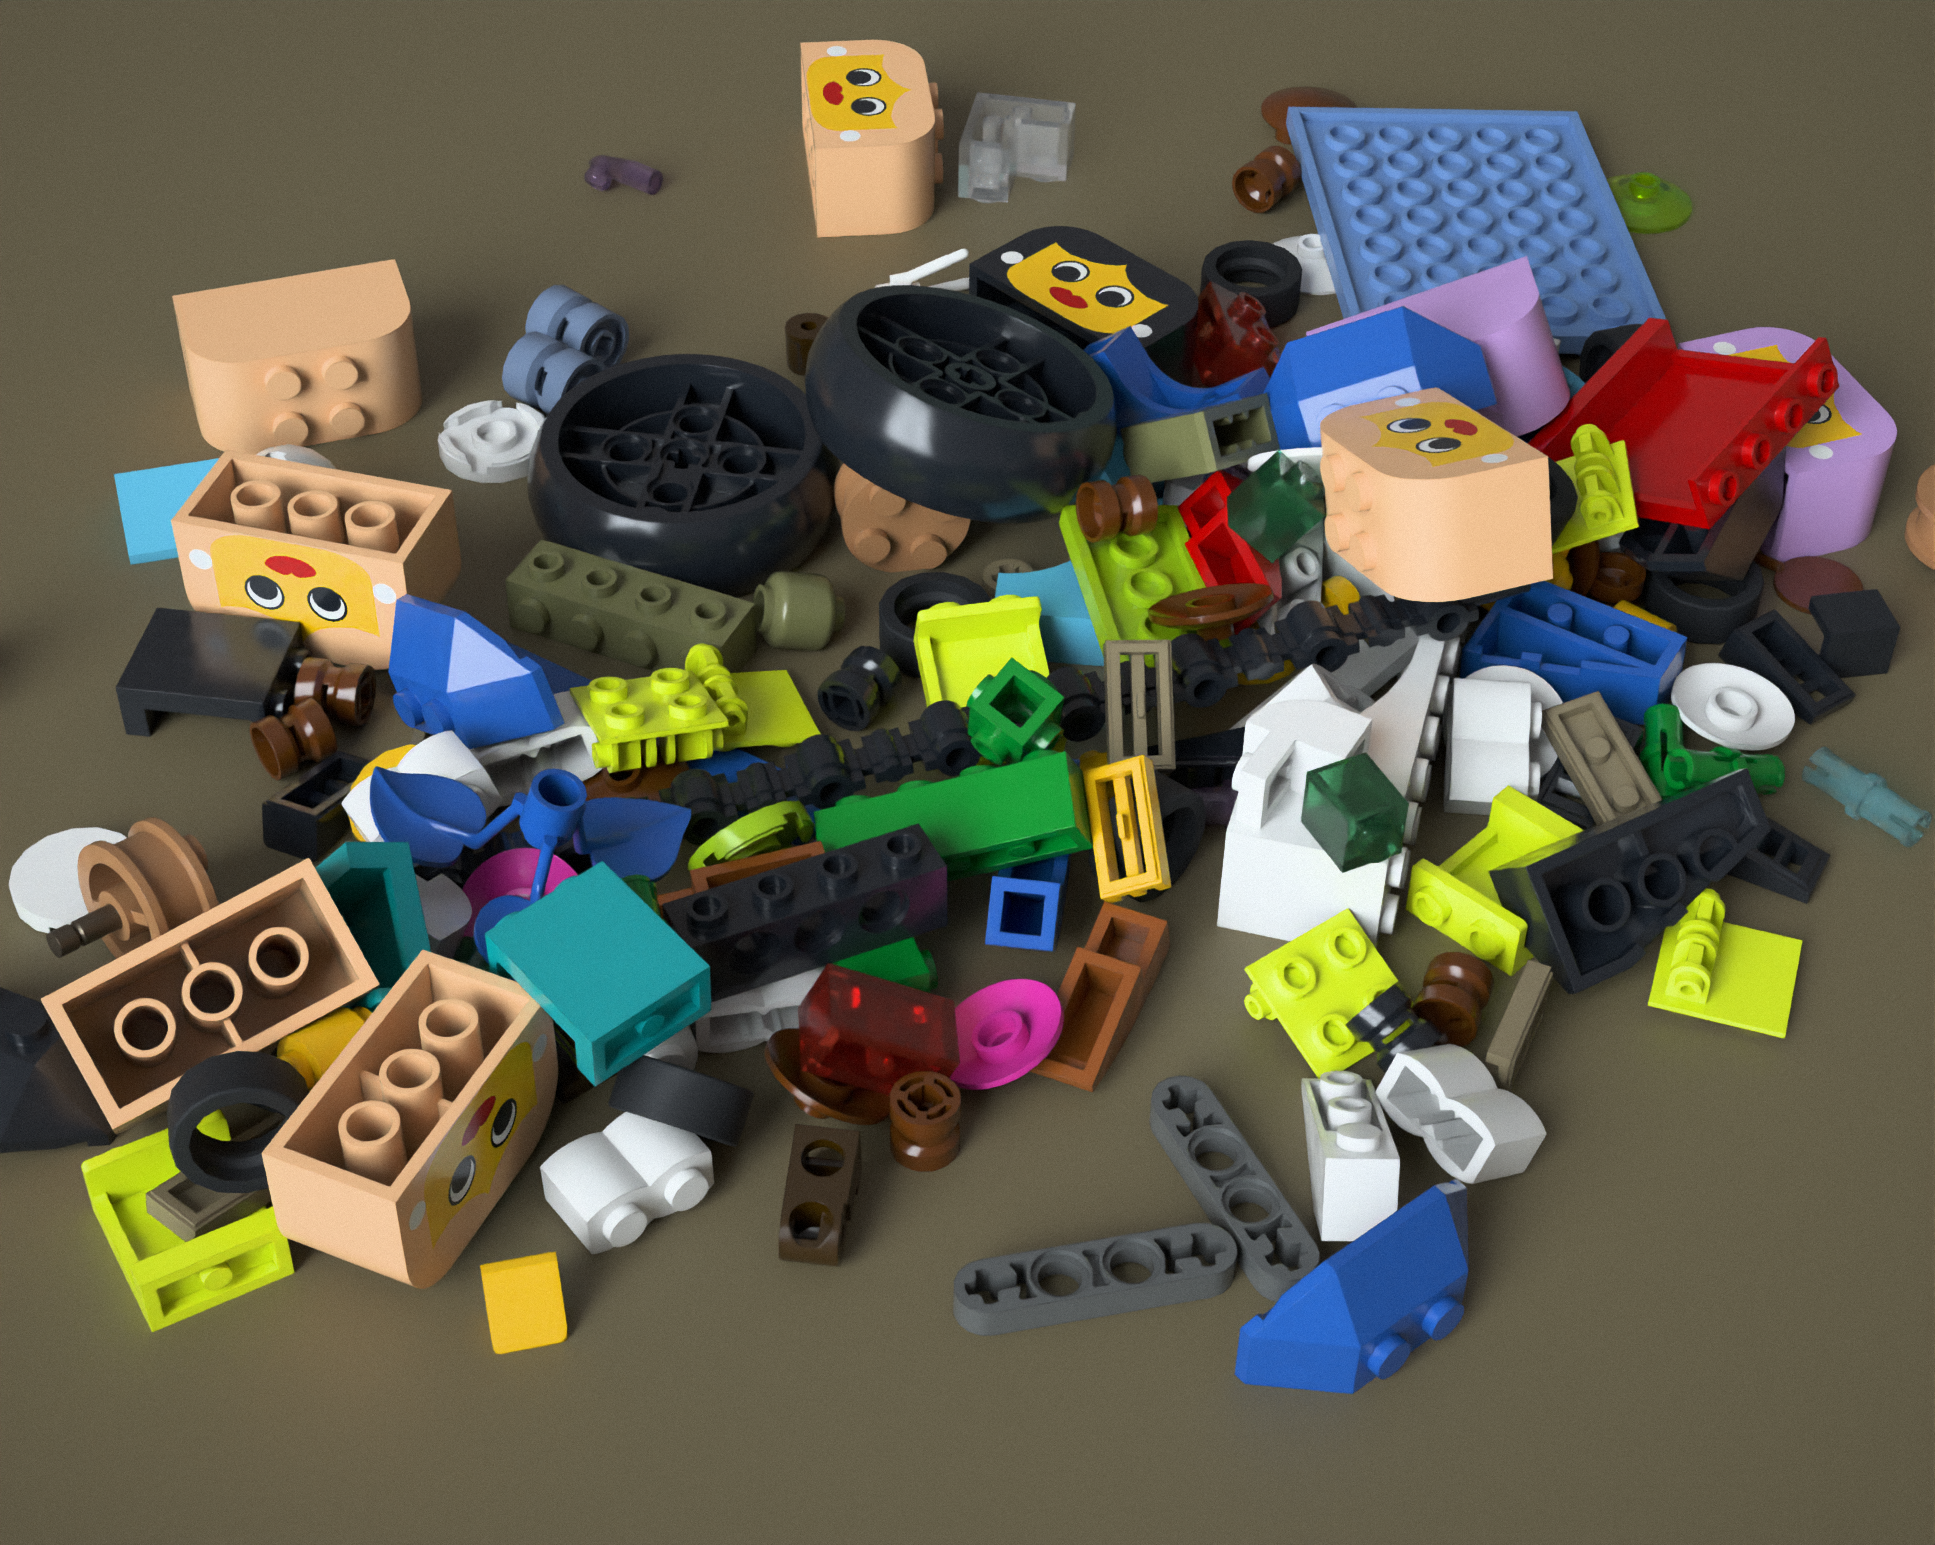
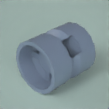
[525,285,629,369]
[502,331,607,415]

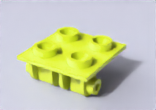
[1552,424,1639,554]
[685,643,820,752]
[569,668,729,773]
[1647,888,1803,1039]
[1244,908,1413,1079]

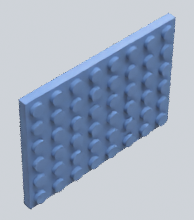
[1286,107,1674,356]

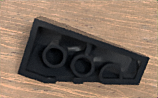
[1489,768,1771,994]

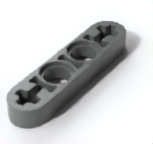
[1149,1075,1320,1302]
[953,1223,1237,1336]

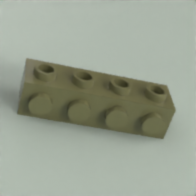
[505,539,757,673]

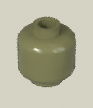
[752,571,845,651]

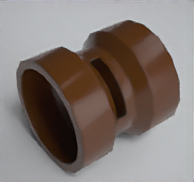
[1232,146,1302,213]
[1076,474,1158,543]
[1585,552,1647,608]
[294,657,376,727]
[249,697,338,781]
[1412,952,1494,1047]
[890,1071,961,1172]

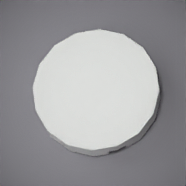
[438,400,545,483]
[9,827,127,933]

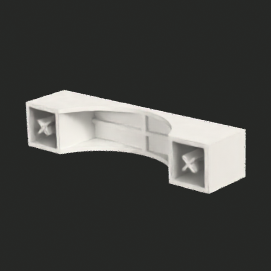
[1217,535,1469,948]

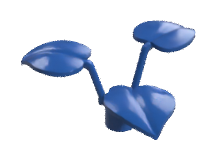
[369,766,691,982]

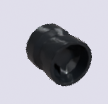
[817,646,902,731]
[1345,981,1444,1074]

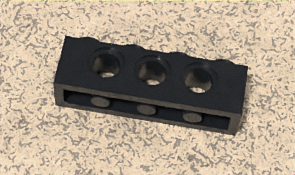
[662,823,947,1003]

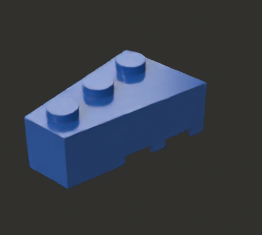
[1460,581,1688,725]

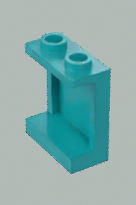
[315,842,431,1013]
[485,861,711,1086]

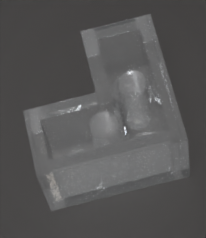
[958,92,1076,203]

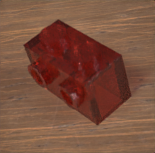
[1194,281,1281,388]
[798,963,960,1096]

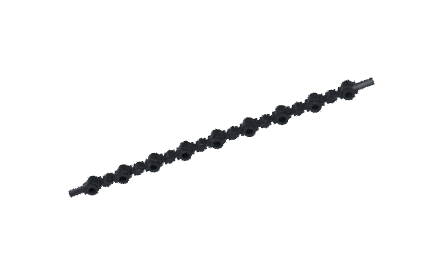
[414,584,1531,889]

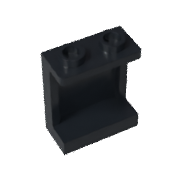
[115,607,313,737]

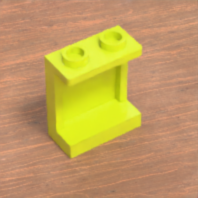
[914,595,1067,766]
[1405,785,1584,977]
[81,1109,295,1332]

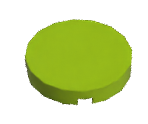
[687,800,815,872]

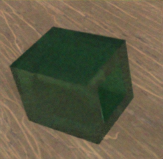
[1227,450,1325,563]
[1301,752,1409,873]

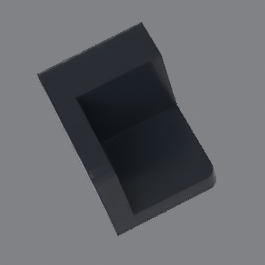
[1808,589,1900,678]

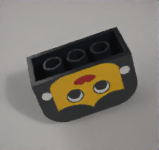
[969,226,1198,387]

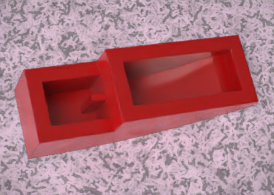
[1177,470,1282,635]

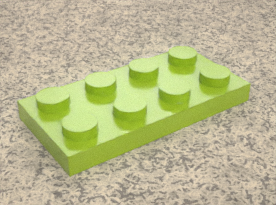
[1059,505,1229,668]

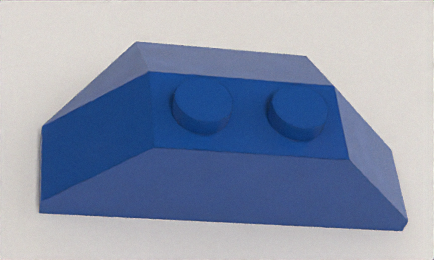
[1263,306,1498,450]
[388,594,565,749]
[1235,1179,1469,1394]

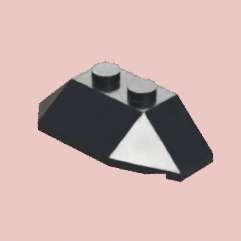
[1618,446,1786,582]
[0,987,120,1153]

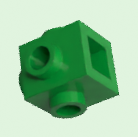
[966,657,1064,765]

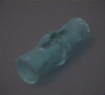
[1802,746,1932,848]

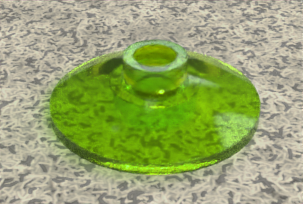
[1606,172,1692,234]

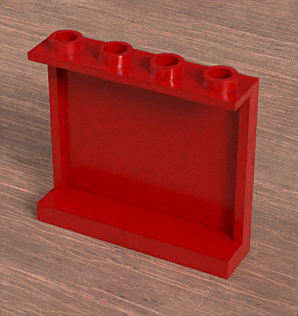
[1527,318,1840,529]

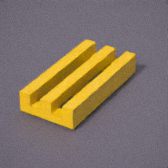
[1083,755,1172,903]

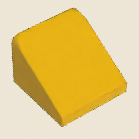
[480,1252,568,1354]

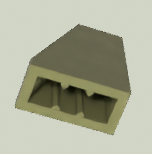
[1120,393,1280,483]

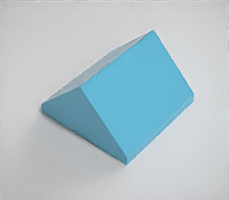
[114,458,219,565]

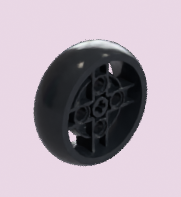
[805,285,1117,524]
[527,354,841,598]

